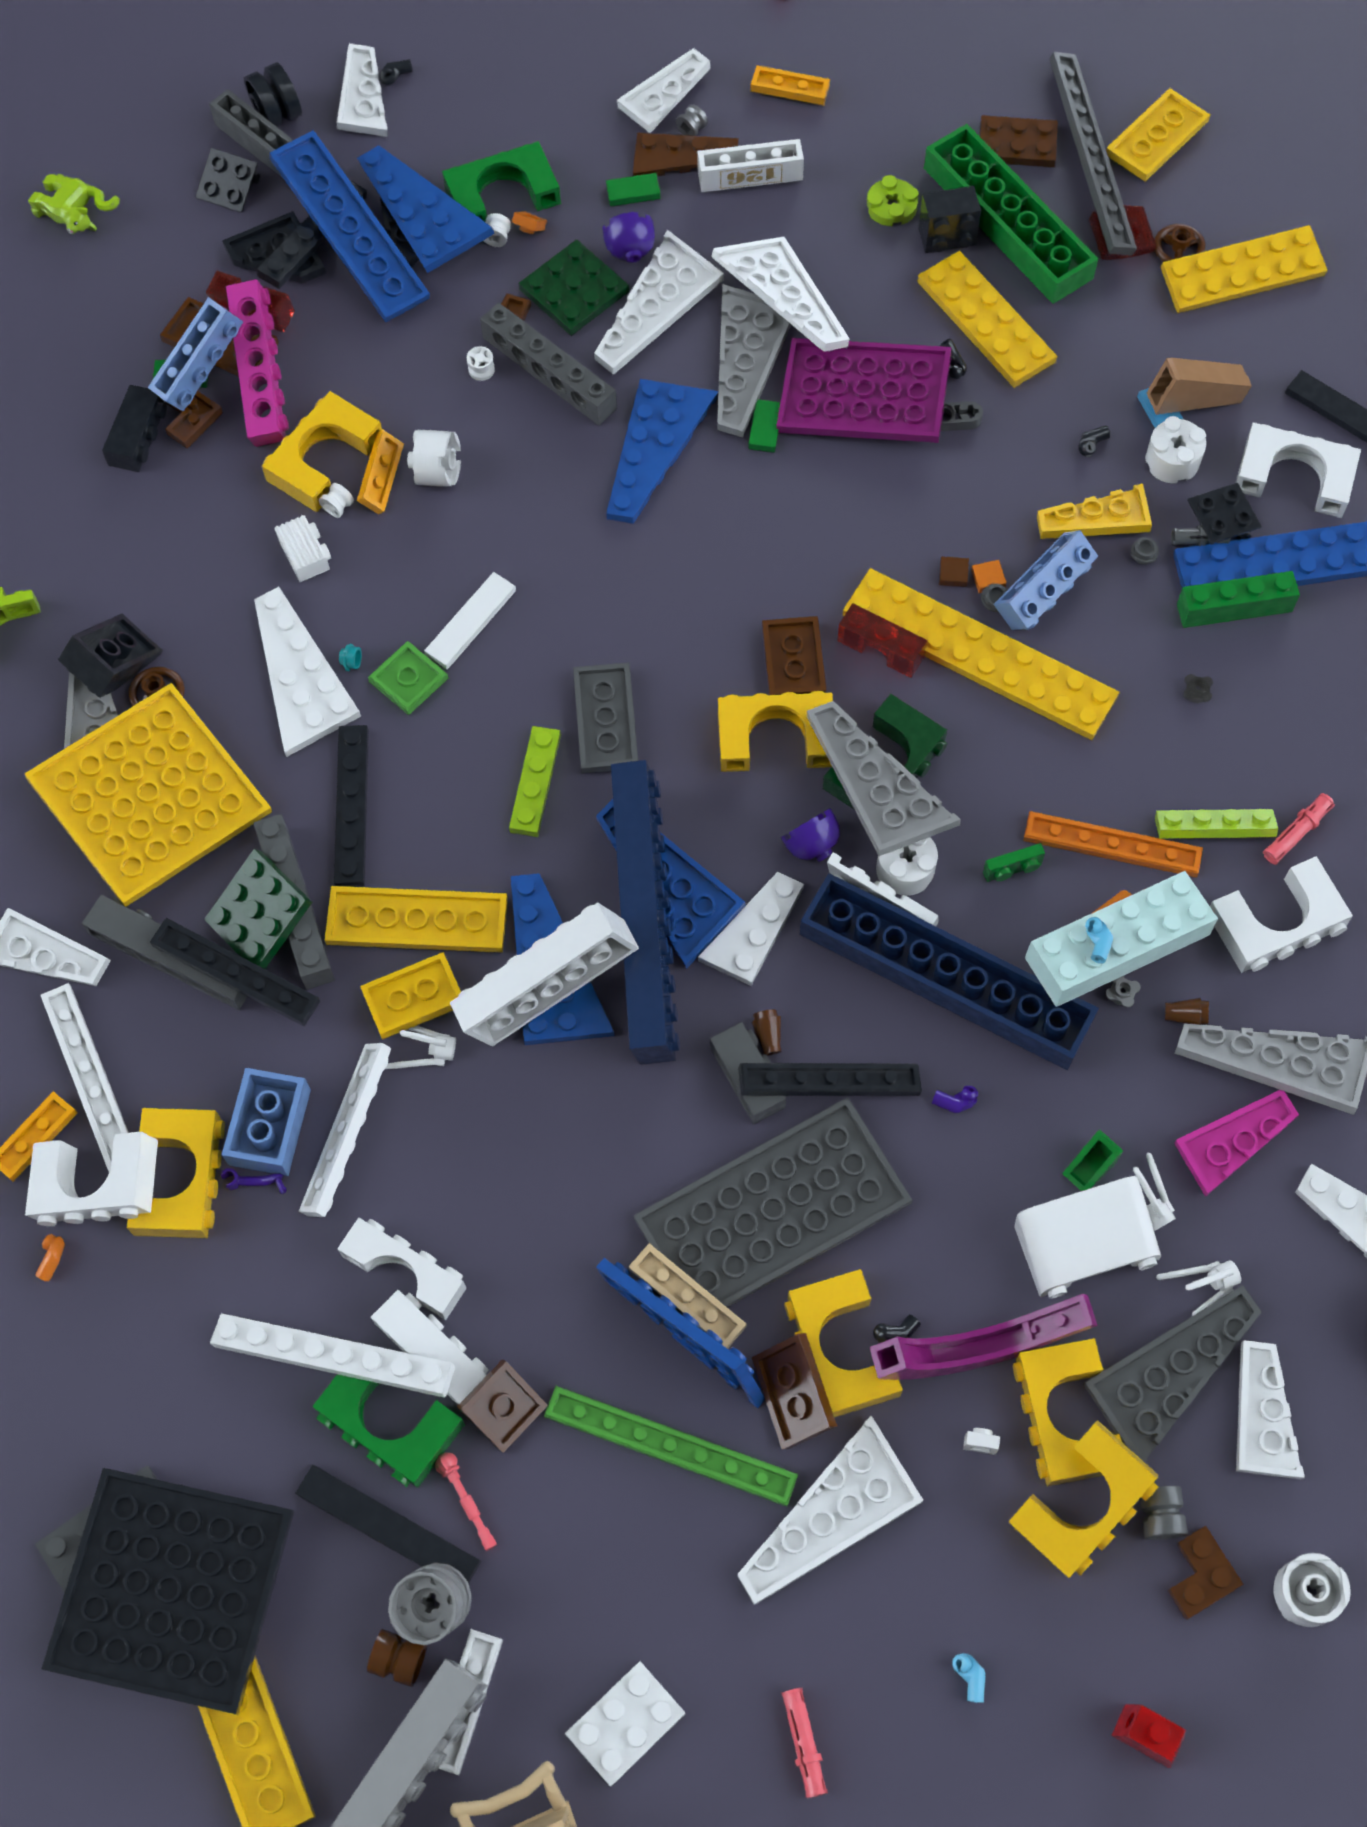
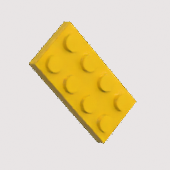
[1106,88,1210,182]

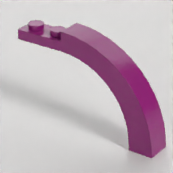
[869,1294,1098,1380]

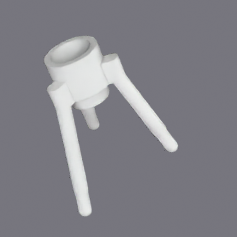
[385,1026,456,1069]
[1133,1153,1176,1231]
[1156,1260,1241,1316]

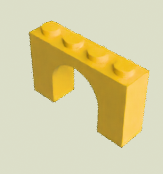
[262,391,382,513]
[718,691,833,772]
[126,1108,225,1238]
[784,1269,903,1417]
[1013,1338,1122,1487]
[1008,1420,1159,1578]

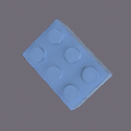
[222,1068,311,1176]

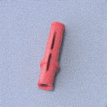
[1263,793,1335,865]
[781,1688,828,1798]

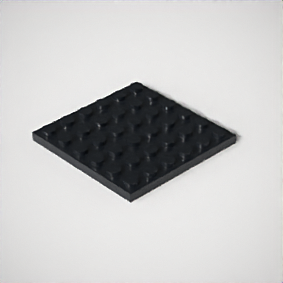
[41,1468,294,1715]

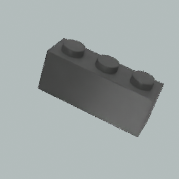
[710,1022,787,1125]

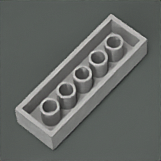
[331,1659,487,1827]

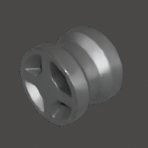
[676,104,708,136]

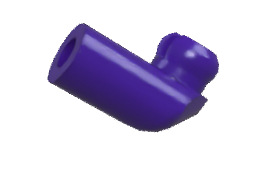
[931,1086,978,1113]

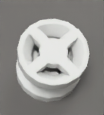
[483,213,511,247]
[466,346,495,381]
[319,483,354,518]

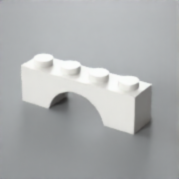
[337,1217,467,1320]

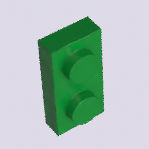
[983,843,1045,882]

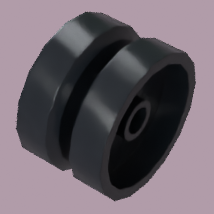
[244,62,302,127]

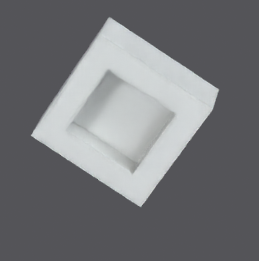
[963,1428,1000,1455]

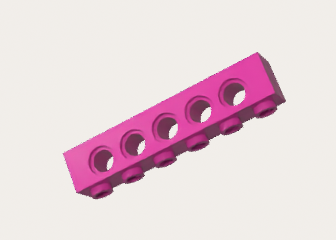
[226,279,289,447]

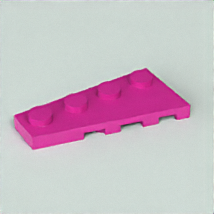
[1174,1090,1299,1197]

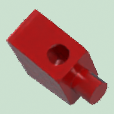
[1111,1704,1186,1769]

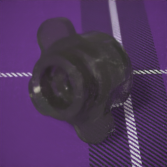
[1183,674,1213,703]

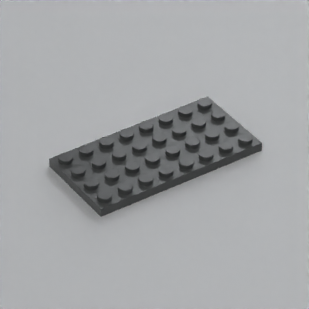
[634,1097,912,1308]

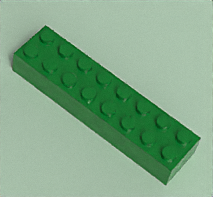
[924,124,1098,304]

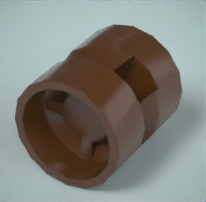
[367,1629,427,1687]

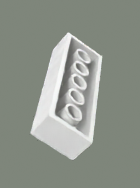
[450,903,639,1047]

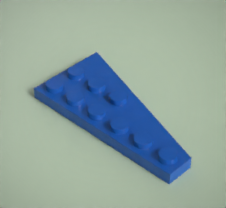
[606,379,719,524]

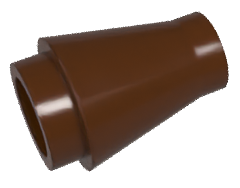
[1165,997,1209,1025]
[751,1009,782,1056]

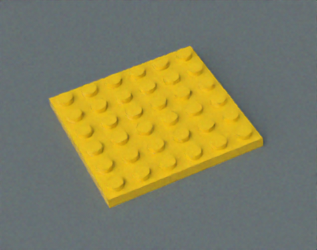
[25,683,272,907]

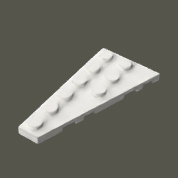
[594,230,724,375]
[712,237,849,352]
[254,587,361,757]
[737,1416,924,1605]

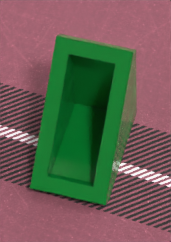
[1062,1130,1123,1191]

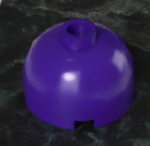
[602,212,655,263]
[780,808,840,862]

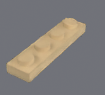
[629,1243,747,1349]

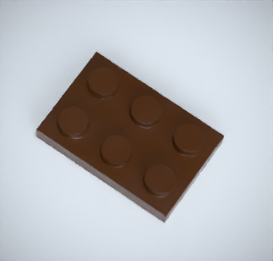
[980,115,1058,168]
[762,616,827,695]
[751,1333,837,1450]

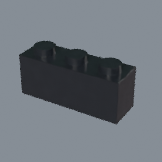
[102,385,167,472]

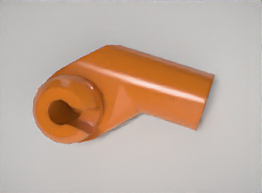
[35,1234,65,1281]

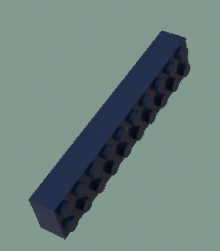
[611,760,680,1065]
[799,873,1099,1071]

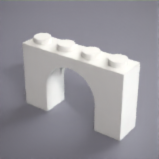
[1236,423,1361,518]
[1210,856,1353,973]
[25,1132,158,1226]

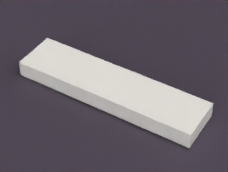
[424,572,516,670]
[438,1629,503,1775]

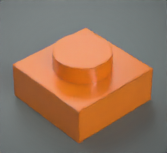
[512,211,547,234]

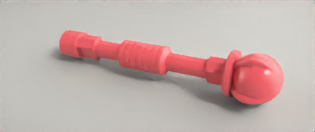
[435,1452,497,1551]

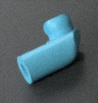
[1085,917,1113,964]
[952,1653,985,1703]

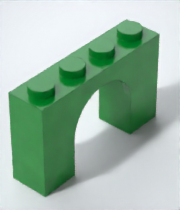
[442,141,561,222]
[312,1374,465,1488]

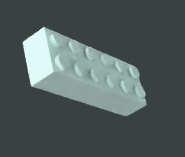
[1025,871,1218,1007]

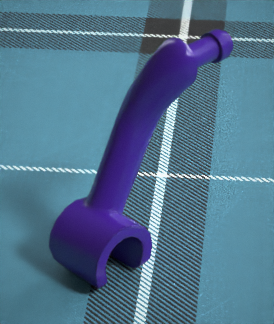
[220,1168,287,1194]

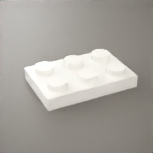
[565,1661,686,1787]

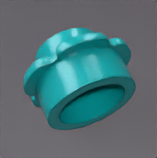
[339,643,362,671]

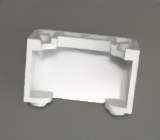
[1014,1176,1161,1299]

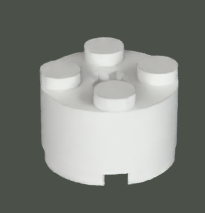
[1145,416,1206,483]
[407,430,461,487]
[876,837,938,896]
[1273,1553,1350,1627]

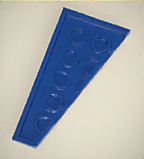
[357,145,495,273]
[596,799,746,969]
[511,873,615,1045]
[596,1258,765,1409]

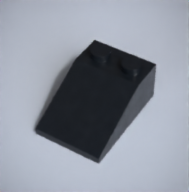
[58,613,163,698]

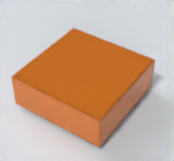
[971,560,1007,594]

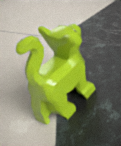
[28,174,120,234]

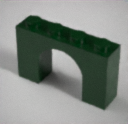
[823,693,948,810]

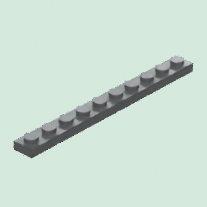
[1049,52,1137,256]

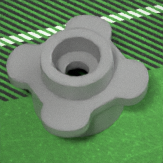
[1106,976,1141,1007]

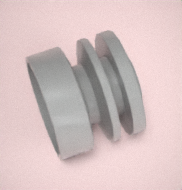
[388,1563,472,1645]

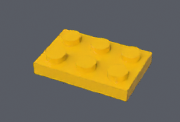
[360,952,461,1040]

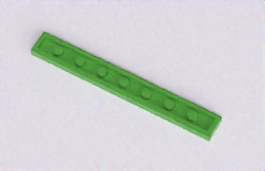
[544,1386,798,1507]

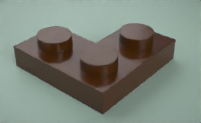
[165,390,223,448]
[1167,1525,1244,1620]

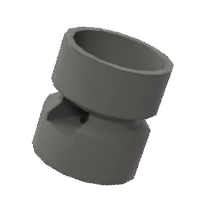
[1139,1486,1188,1540]

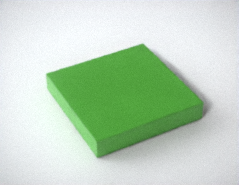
[368,641,449,715]

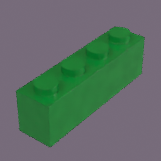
[1177,571,1300,628]

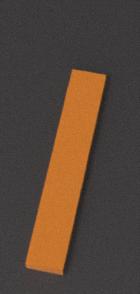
[1023,811,1203,878]

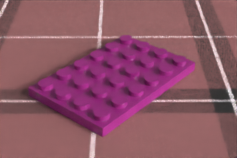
[776,338,952,443]

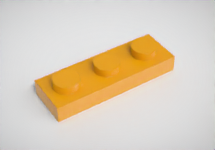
[751,65,830,105]
[357,430,404,514]
[0,1091,78,1182]

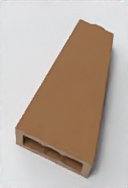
[1146,358,1252,415]

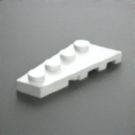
[337,43,388,137]
[617,48,711,133]
[827,852,939,926]
[698,872,804,986]
[0,908,111,986]
[1295,1164,1367,1258]
[1236,1340,1305,1480]

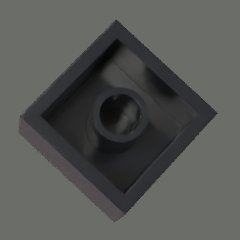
[918,186,981,253]

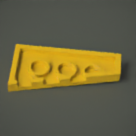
[1037,483,1152,539]

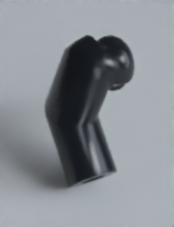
[380,59,413,85]
[940,339,967,379]
[1078,425,1110,457]
[873,1314,921,1343]

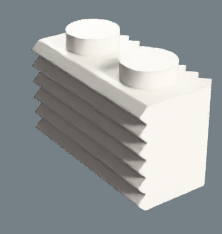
[274,515,331,582]

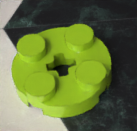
[867,175,918,226]

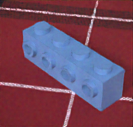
[148,297,243,411]
[994,530,1098,630]

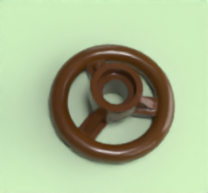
[1153,224,1206,262]
[128,667,185,707]

